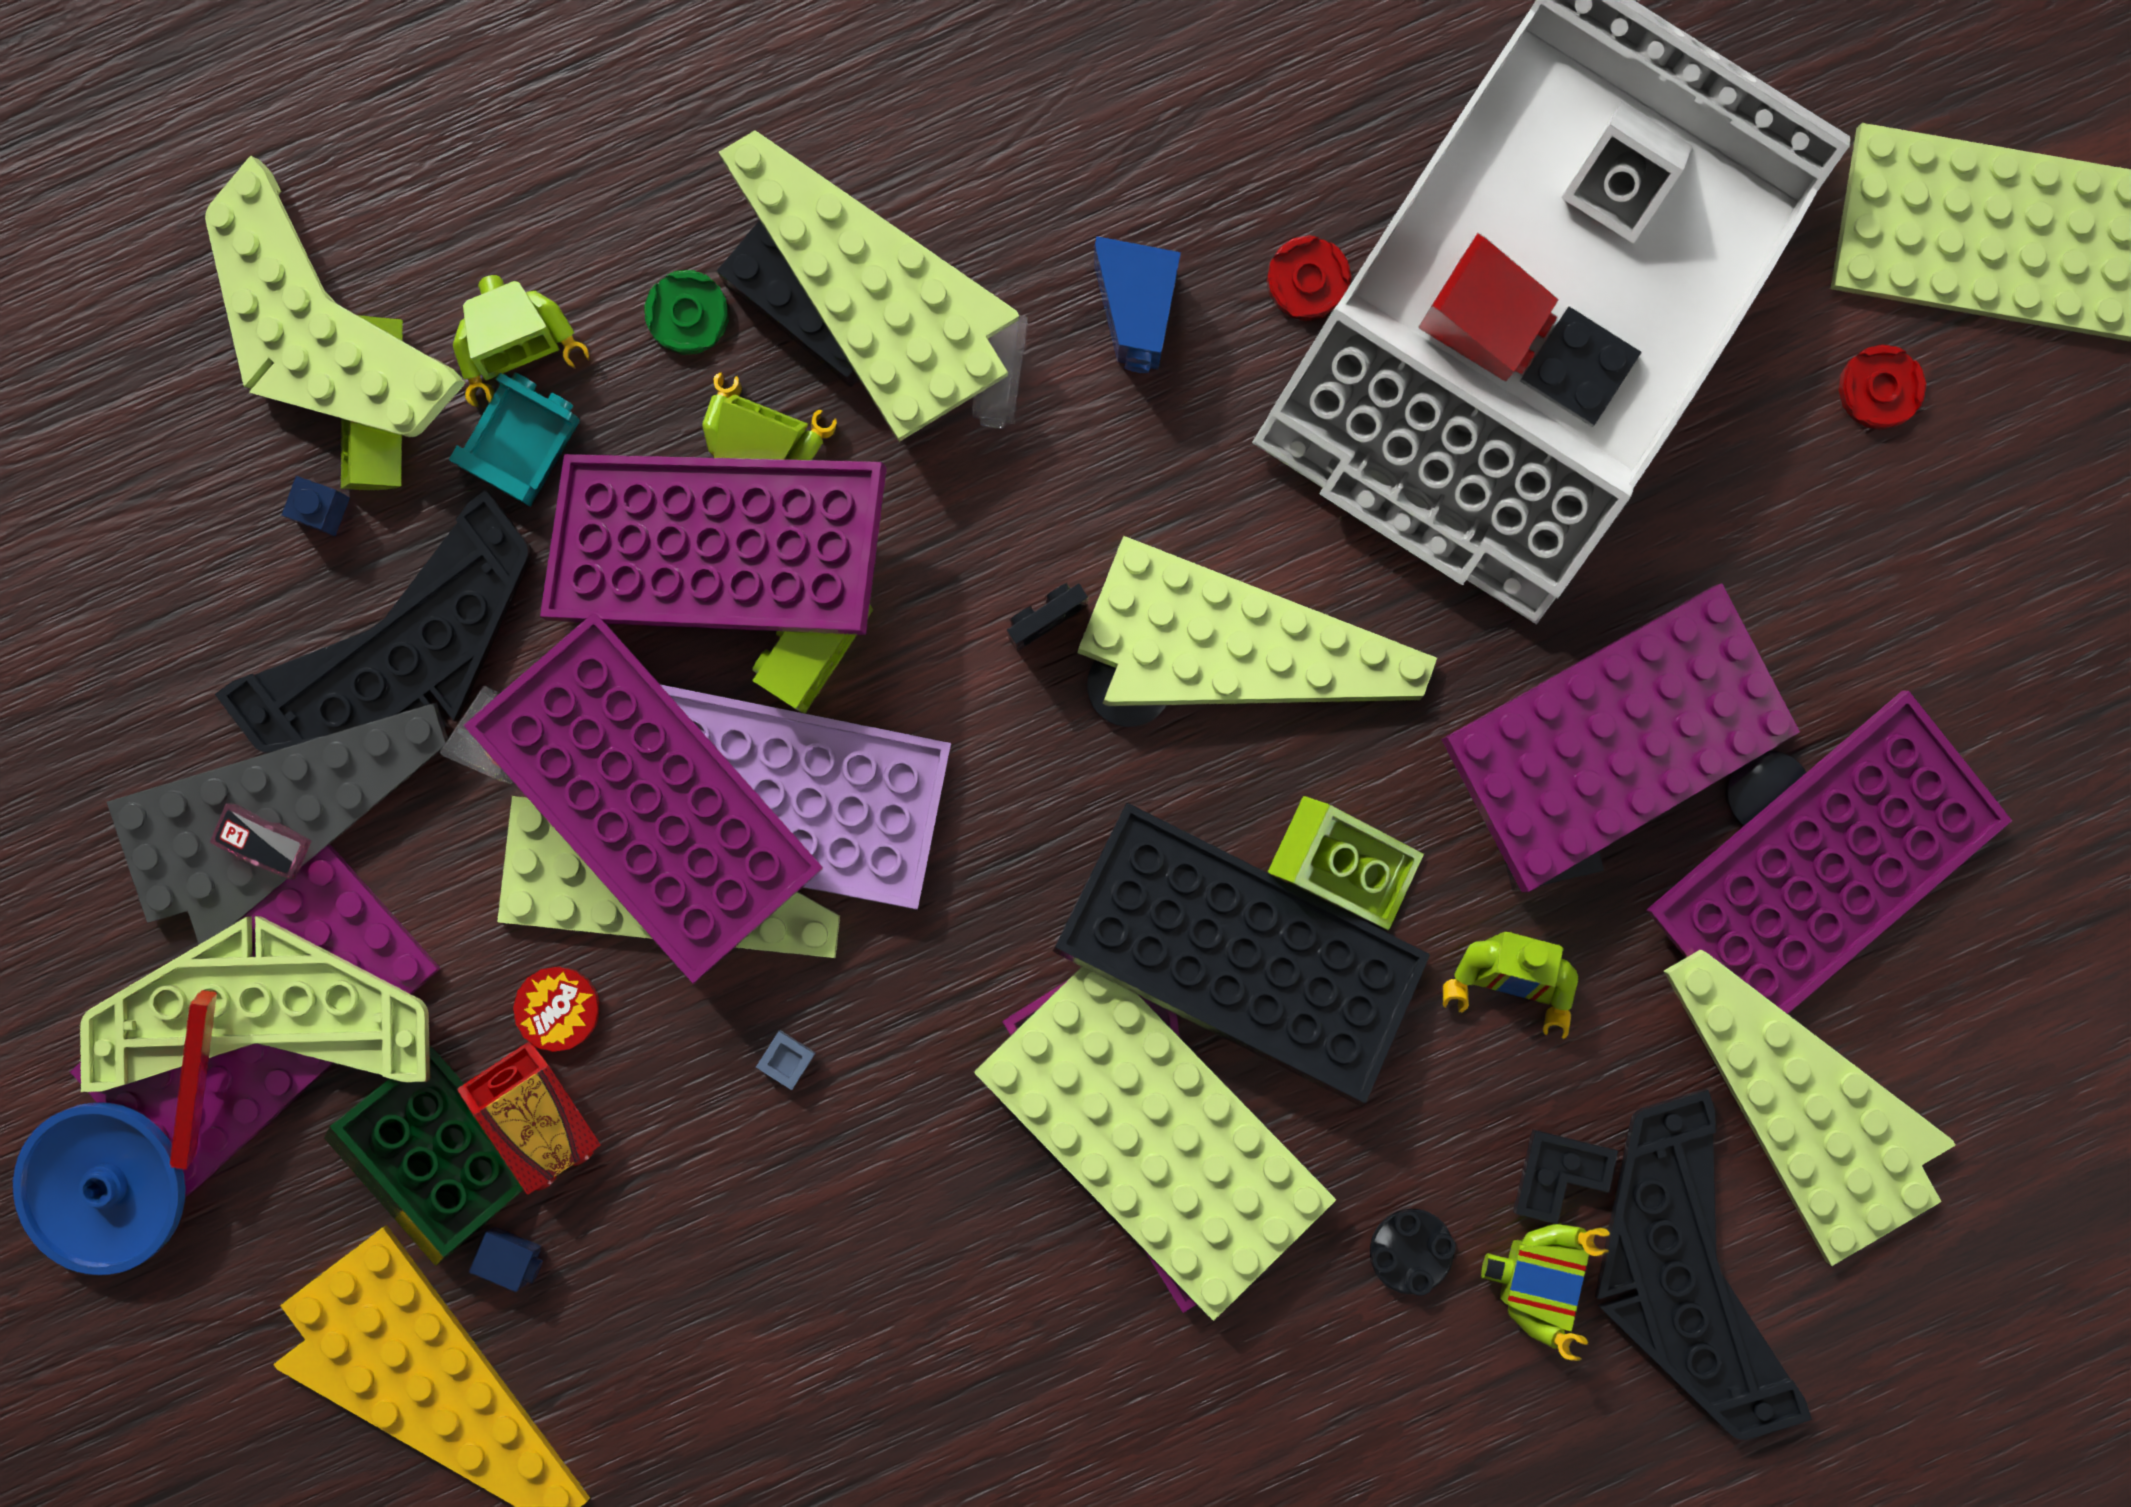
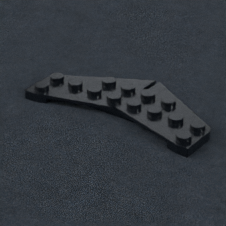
[215,490,531,753]
[1595,1089,1812,1440]

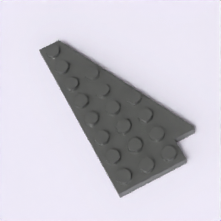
[107,703,449,945]

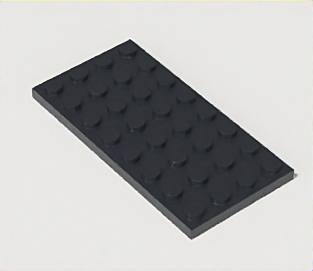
[1052,803,1430,1107]

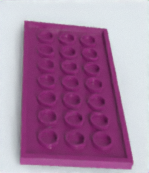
[540,454,887,635]
[1441,583,1800,892]
[463,612,824,983]
[1646,691,2012,1014]
[70,844,441,1197]

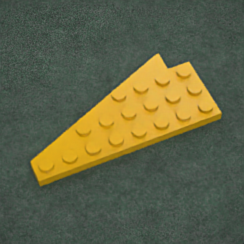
[273,1225,590,1507]

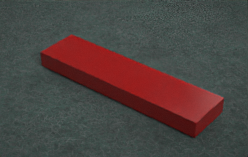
[170,990,217,1170]

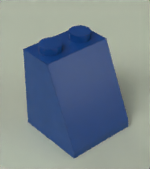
[1094,236,1181,373]

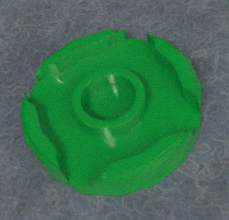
[644,270,729,355]

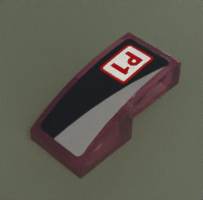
[210,803,312,880]

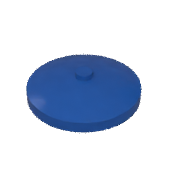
[13,1102,185,1275]

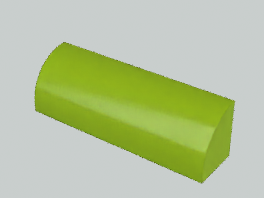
[341,315,403,490]

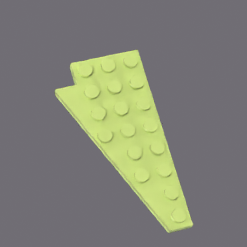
[719,130,1019,442]
[1077,536,1437,706]
[1664,950,1955,1266]

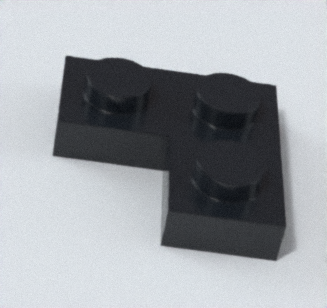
[1513,1129,1618,1224]

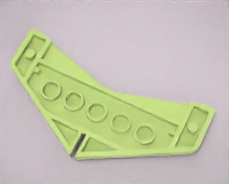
[205,156,465,437]
[80,916,430,1092]

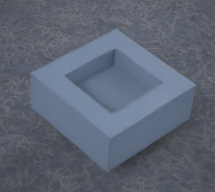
[756,1030,816,1090]

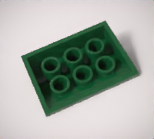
[324,1046,524,1266]

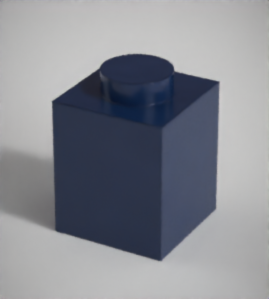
[281,476,350,536]
[469,1226,543,1292]

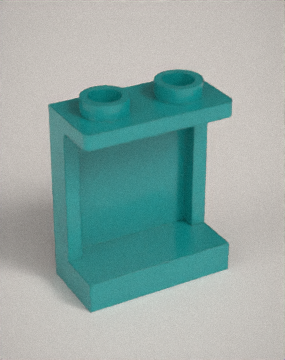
[449,372,580,507]

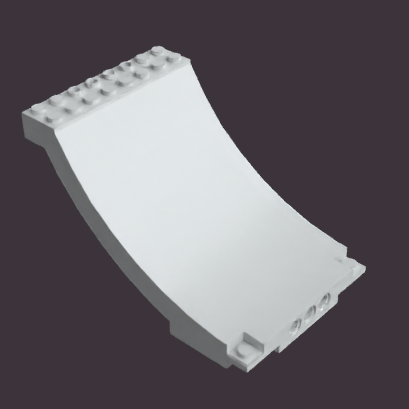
[1252,0,1850,625]

